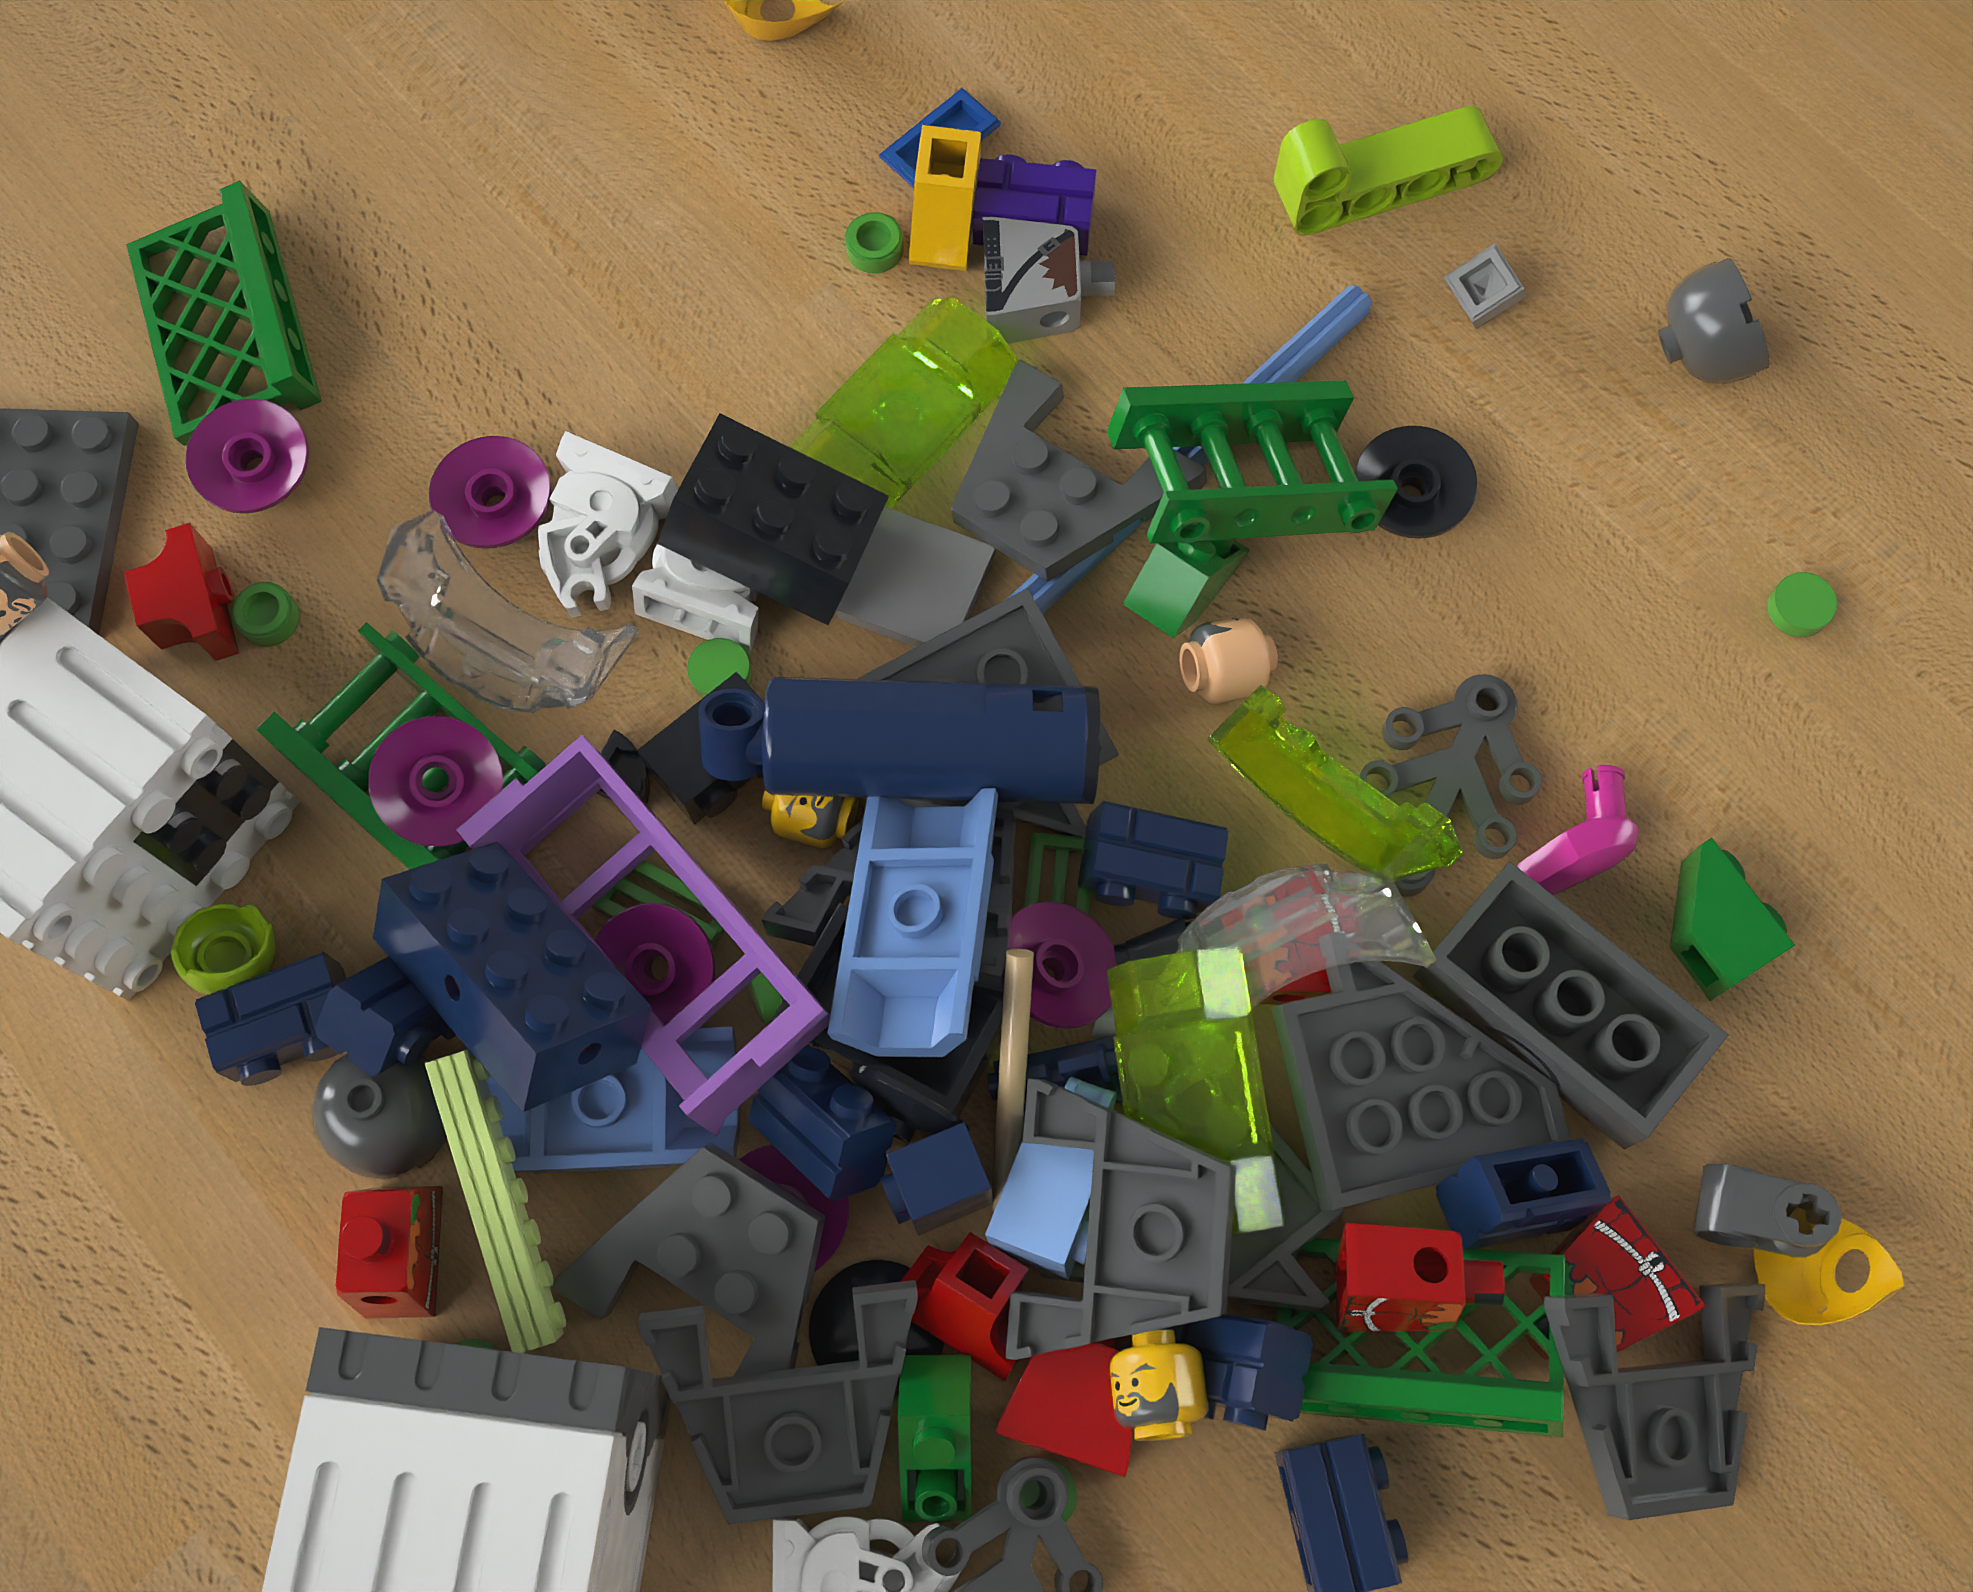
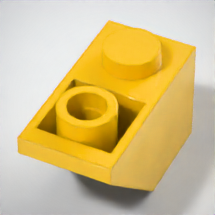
[909,125,981,271]

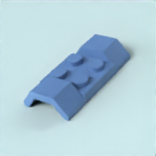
[828,788,998,1057]
[466,1027,740,1174]

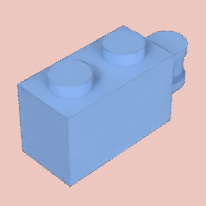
[985,1076,1117,1279]

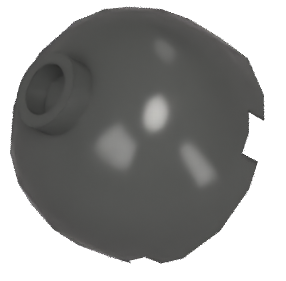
[1658,258,1770,384]
[311,1053,447,1180]

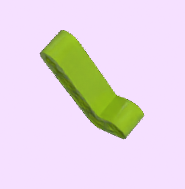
[1273,106,1504,235]

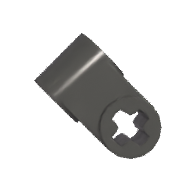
[1694,1163,1841,1258]

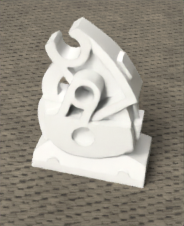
[538,431,678,618]
[632,544,759,654]
[772,1516,960,1592]

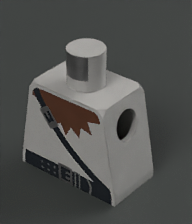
[983,217,1115,346]

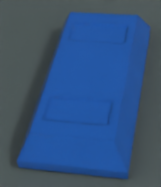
[879,88,1001,188]

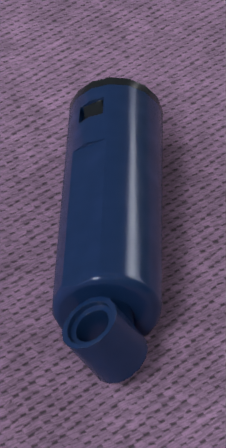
[698,677,1100,804]

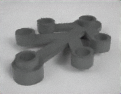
[1356,674,1542,896]
[922,1456,1103,1592]

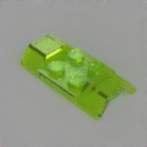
[790,297,1018,509]
[1107,947,1286,1234]

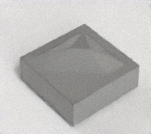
[1444,243,1528,329]

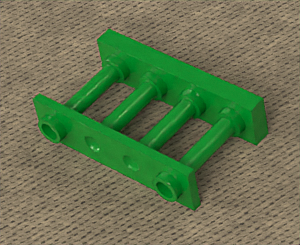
[1107,380,1398,544]
[256,622,547,870]

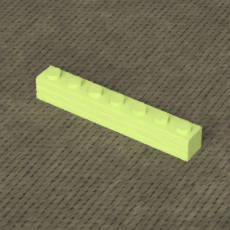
[425,1049,566,1353]

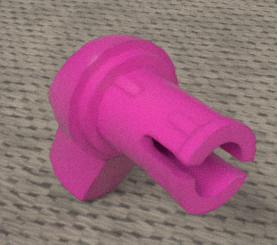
[1517,765,1639,895]

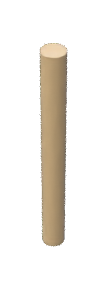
[991,949,1034,1211]

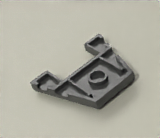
[950,359,1207,582]
[761,799,1016,992]
[1006,1079,1236,1360]
[551,1143,826,1376]
[638,1280,918,1524]
[1544,1282,1766,1520]

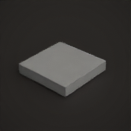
[836,506,996,647]

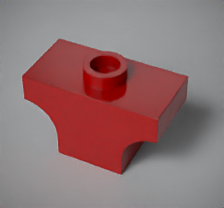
[123,522,239,661]
[901,1232,1029,1381]

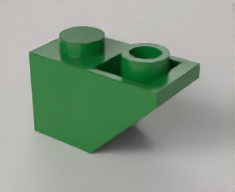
[1123,539,1250,638]
[1670,838,1795,1001]
[898,1355,972,1522]

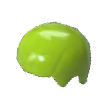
[170,903,276,994]

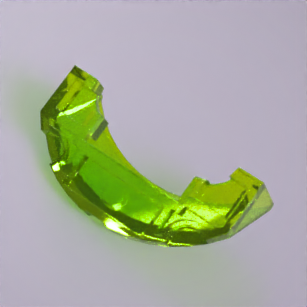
[1208,685,1463,882]

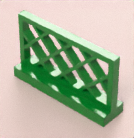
[126,180,322,446]
[1276,1238,1565,1438]

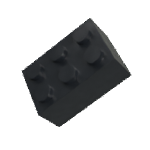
[657,413,889,625]
[773,903,1004,1117]

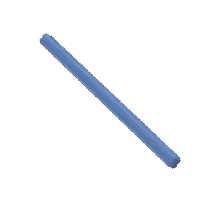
[1007,285,1372,615]

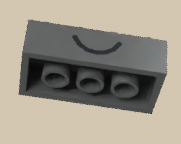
[1412,861,1729,1150]

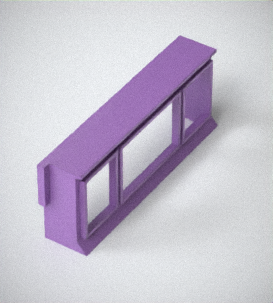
[457,734,831,1137]

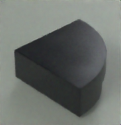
[597,729,650,804]

